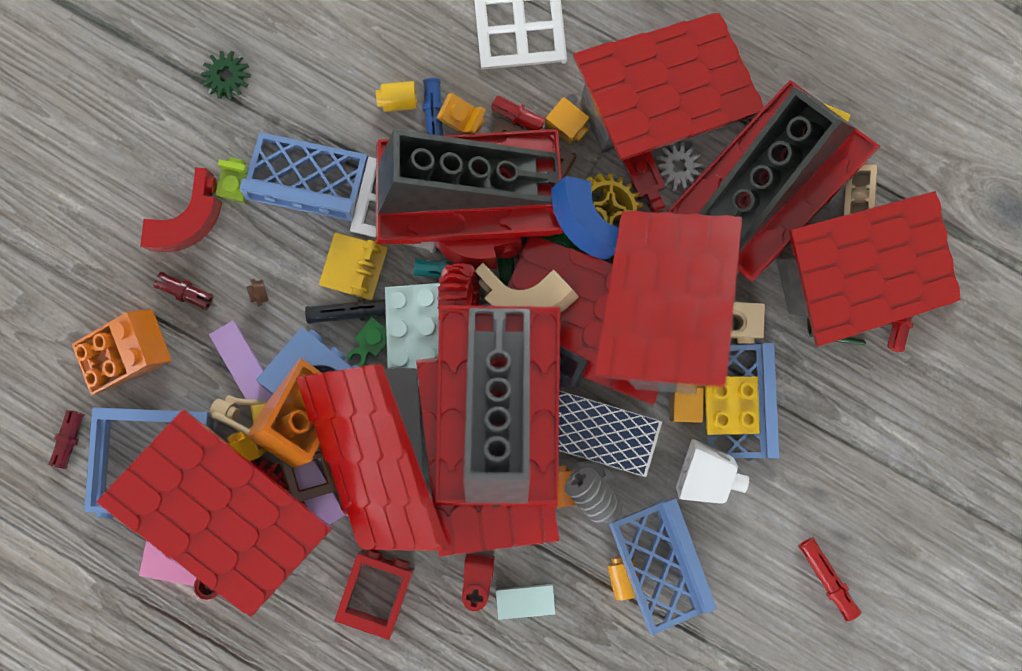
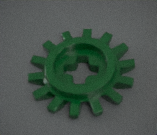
[201,51,251,99]

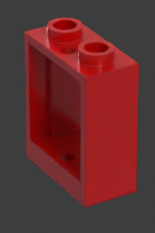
[334,550,415,640]

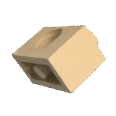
[731,302,765,344]

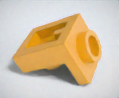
[436,93,486,135]

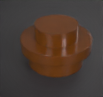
[246,278,268,307]

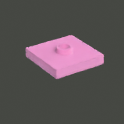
[139,540,197,586]

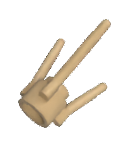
[209,395,268,435]

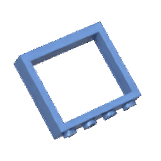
[84,407,215,518]

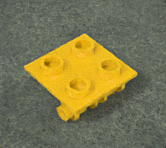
[319,232,388,300]
[705,377,760,435]

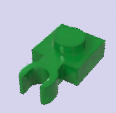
[347,317,387,367]

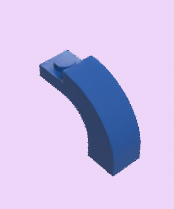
[551,176,619,260]

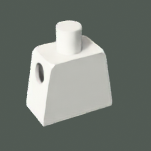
[676,439,749,504]

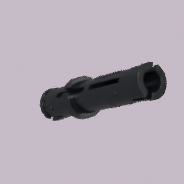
[305,298,386,324]

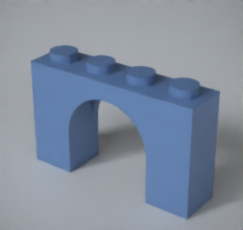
[256,327,359,395]

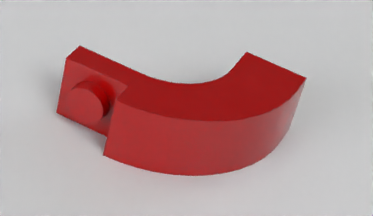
[140,167,222,252]
[434,237,522,270]

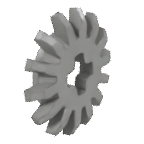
[655,142,704,191]

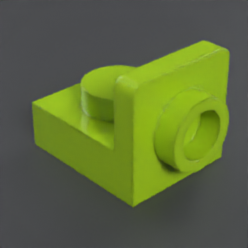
[215,157,249,203]

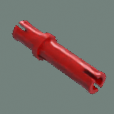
[798,537,862,622]

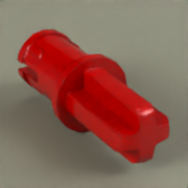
[491,96,546,130]
[887,316,914,352]

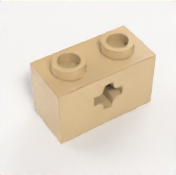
[844,165,878,215]

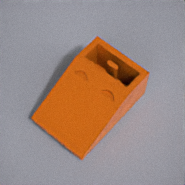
[72,309,172,396]

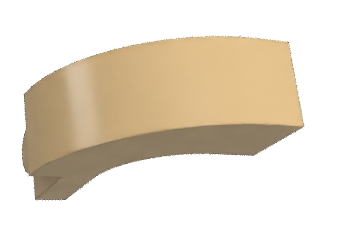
[475,263,579,313]

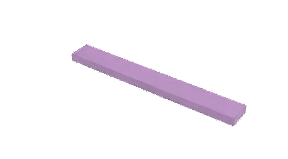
[209,320,345,525]

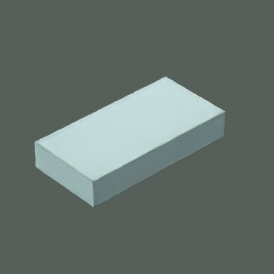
[496,584,555,620]

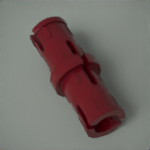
[154,272,214,311]
[48,409,85,469]

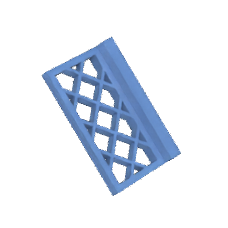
[240,132,368,222]
[708,343,779,458]
[609,498,717,635]

